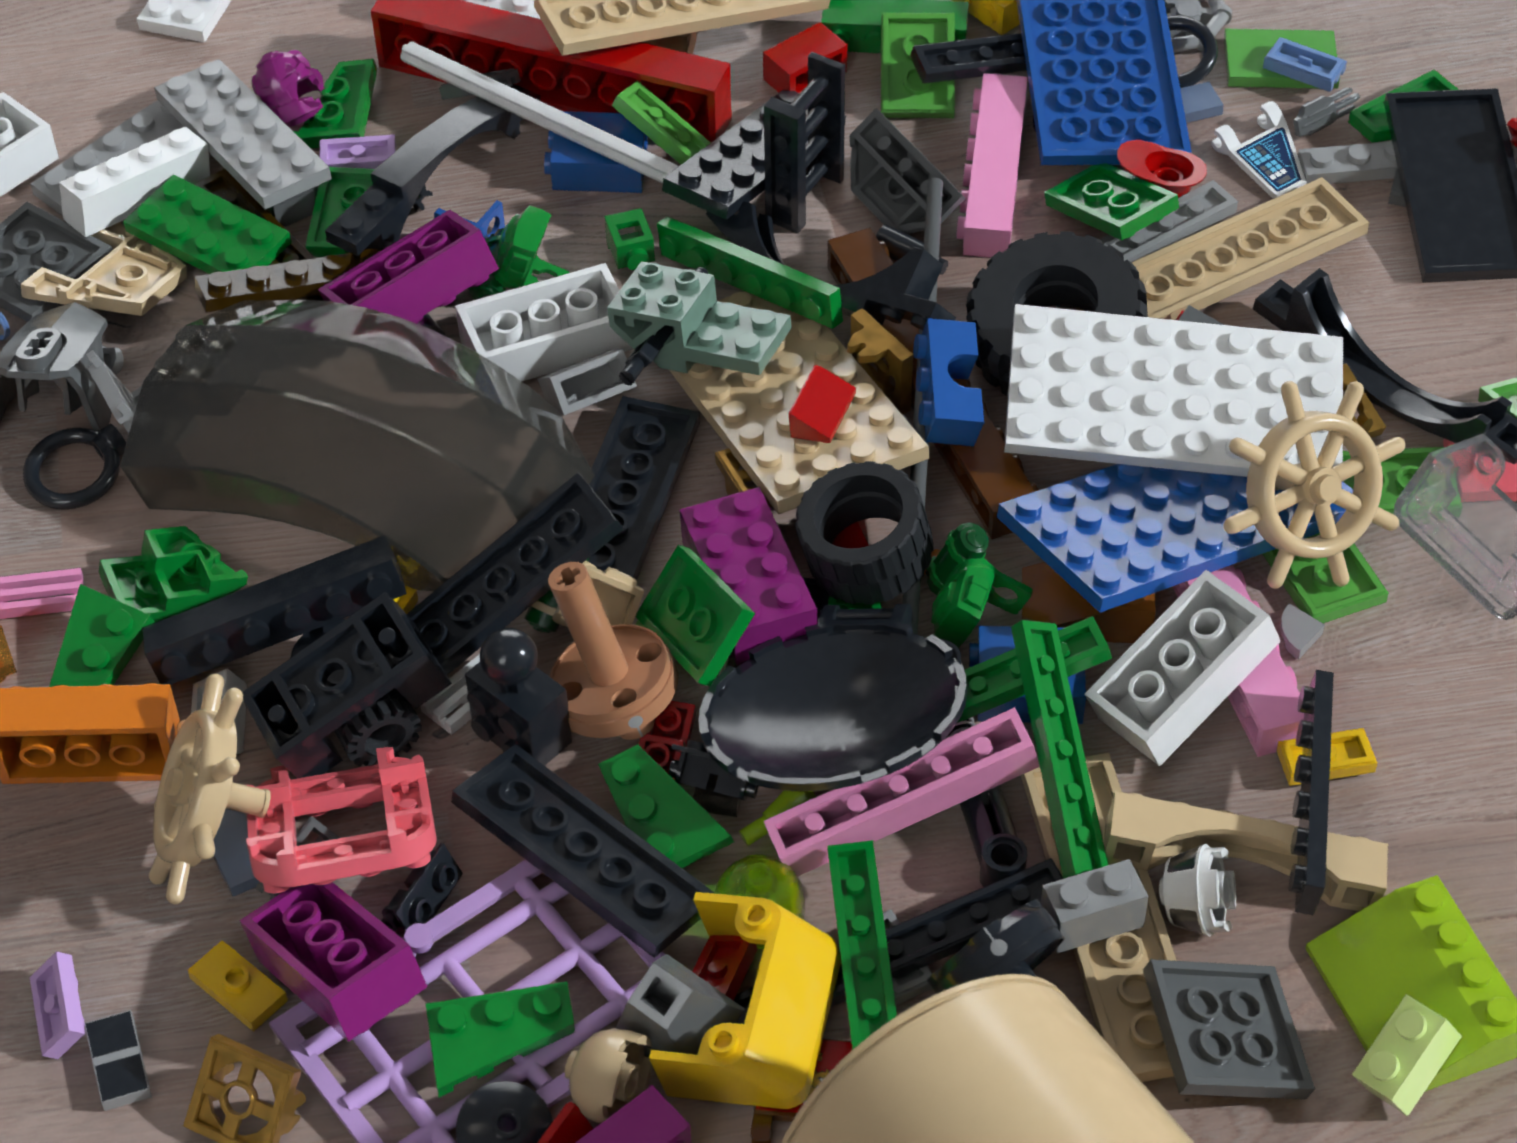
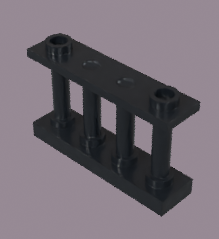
[764,52,845,234]

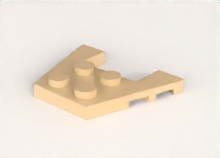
[21,222,187,316]

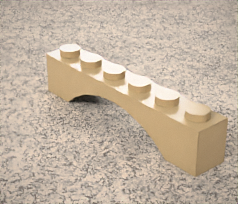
[1104,791,1388,911]

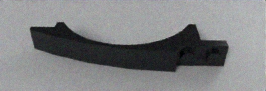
[325,84,541,256]
[706,201,956,330]
[1253,268,1517,464]

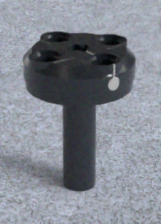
[927,899,1065,994]

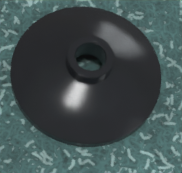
[456,1081,553,1143]

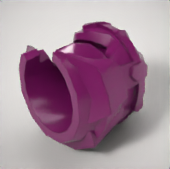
[251,50,324,127]

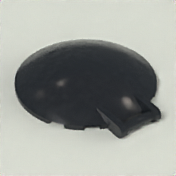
[698,604,968,791]

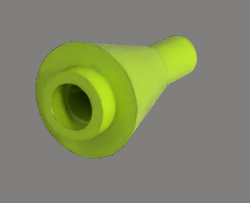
[739,790,816,846]

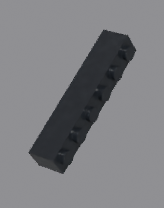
[142,535,407,685]

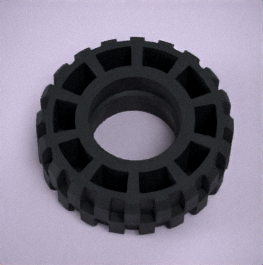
[966,231,1148,396]

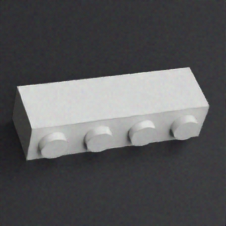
[59,127,210,237]

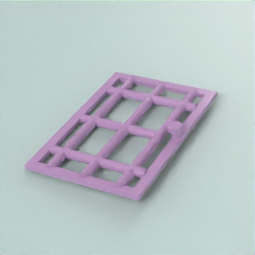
[269,859,665,1143]

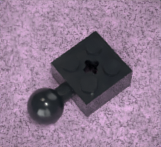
[465,628,572,766]

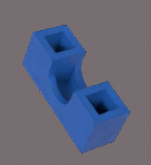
[913,318,984,446]

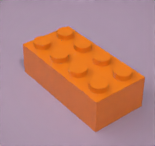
[0,683,180,784]

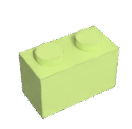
[1352,994,1462,1116]

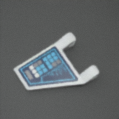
[1212,101,1306,199]

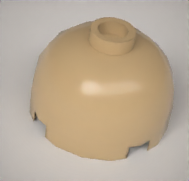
[565,1028,652,1124]

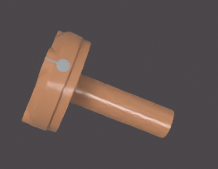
[548,562,679,740]

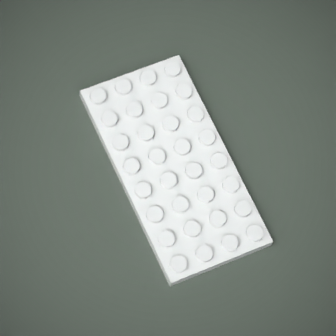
[1004,304,1343,477]

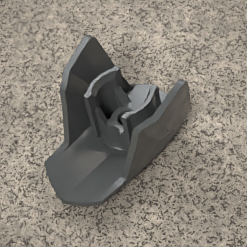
[0,302,112,431]

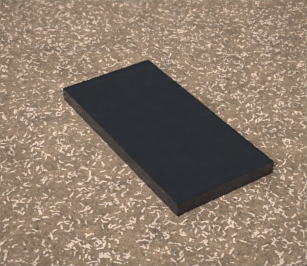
[1384,88,1517,283]

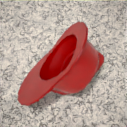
[1117,140,1207,198]

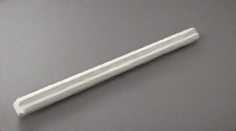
[400,42,679,183]

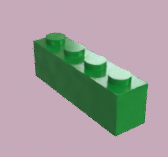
[821,0,969,54]

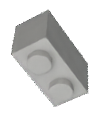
[538,349,637,416]
[1041,859,1149,953]

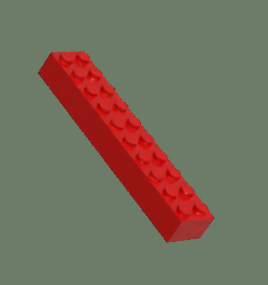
[371,0,732,142]

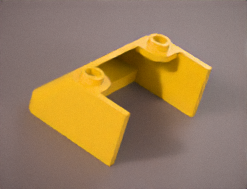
[649,892,841,1109]

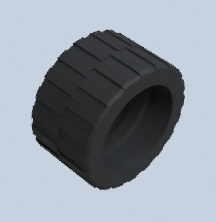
[795,461,934,605]

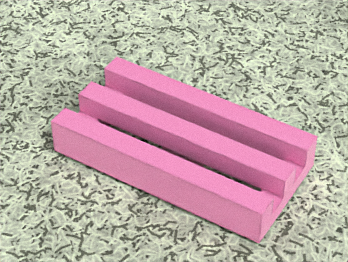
[0,568,84,619]

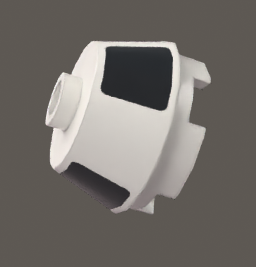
[1159,843,1236,937]

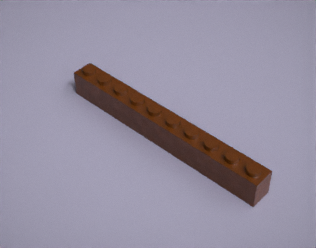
[827,227,1039,540]

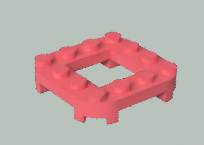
[246,747,437,894]

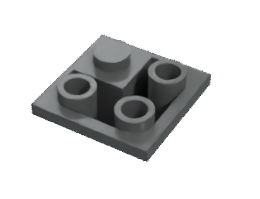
[616,954,745,1057]

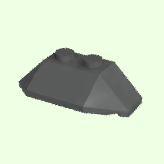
[850,108,966,234]

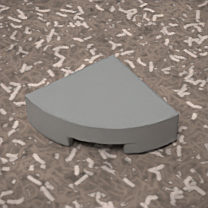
[1280,603,1325,660]

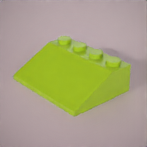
[1305,875,1517,1091]

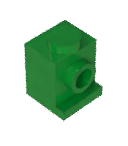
[604,208,655,271]

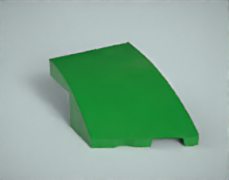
[98,526,248,623]

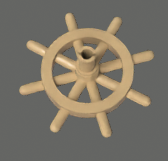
[1223,381,1405,589]
[149,674,271,904]

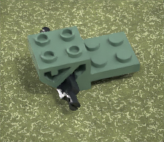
[607,261,792,385]

